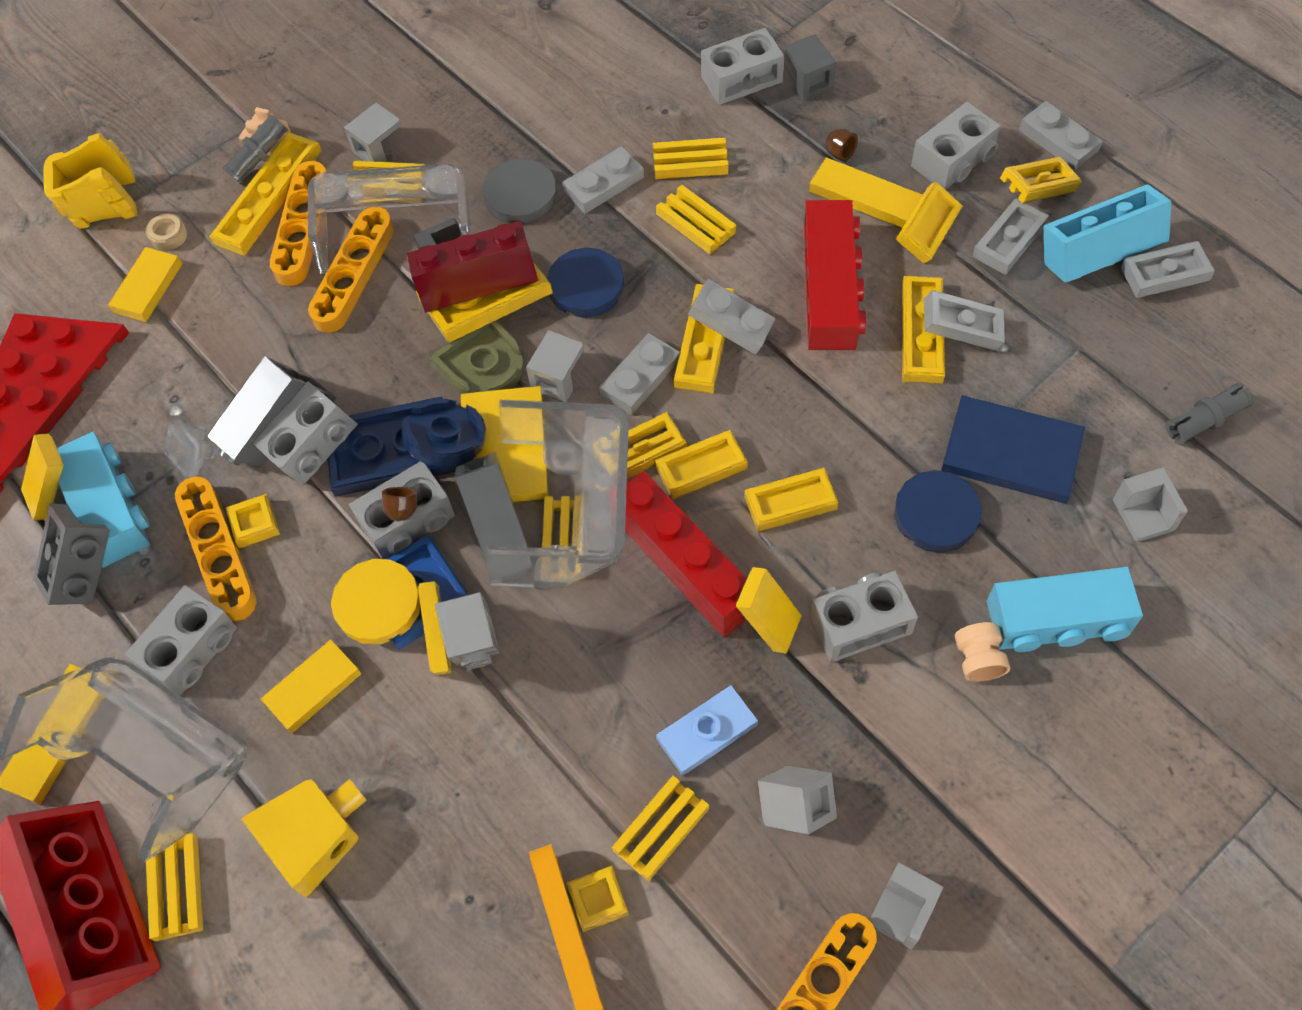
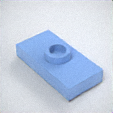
[656,685,758,777]

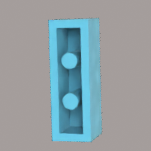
[1043,184,1172,283]
[57,431,151,568]
[987,567,1143,652]

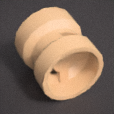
[954,622,1011,682]

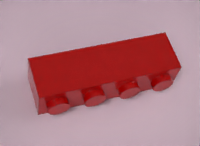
[804,200,866,350]
[610,470,747,638]

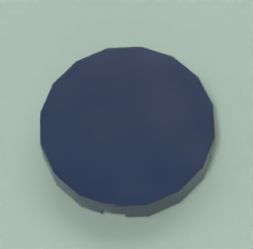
[547,247,624,318]
[402,399,486,467]
[894,470,982,553]

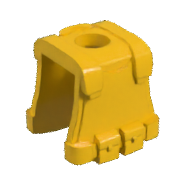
[43,133,138,229]

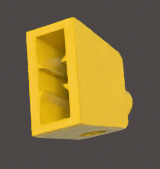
[242,779,367,898]

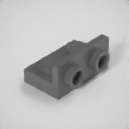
[33,504,110,605]

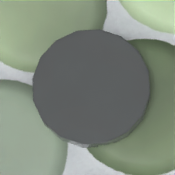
[483,158,557,224]

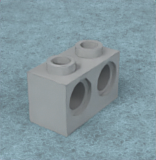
[701,28,784,105]
[911,102,1001,190]
[252,381,358,486]
[349,461,455,559]
[810,570,918,663]
[124,585,237,697]
[435,592,500,670]

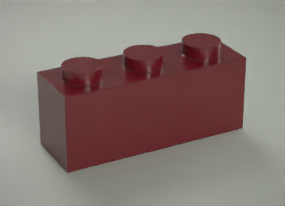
[407,221,539,313]

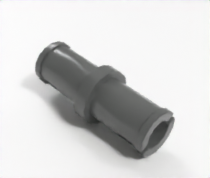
[222,114,289,184]
[1166,383,1253,445]

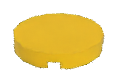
[331,559,420,645]

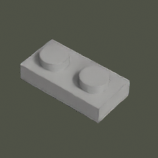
[1019,101,1103,171]
[562,146,644,214]
[972,198,1049,275]
[1120,241,1215,298]
[687,279,775,355]
[924,290,1005,351]
[599,333,680,415]

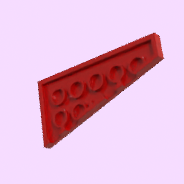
[0,313,129,493]

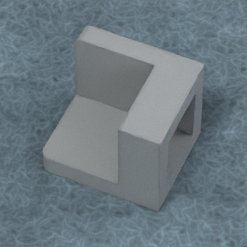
[344,102,401,162]
[526,330,584,402]
[1112,467,1187,542]
[758,766,837,835]
[869,862,944,950]

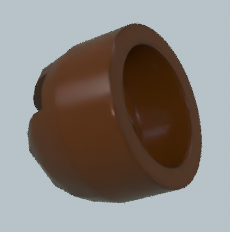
[826,129,858,162]
[382,487,417,522]

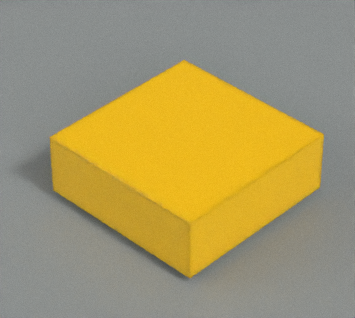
[226,494,280,548]
[567,866,629,932]

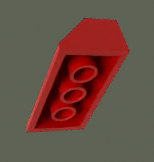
[0,800,161,1010]

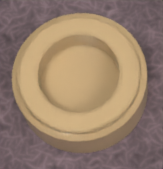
[146,213,187,251]

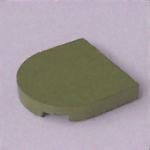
[428,320,524,394]

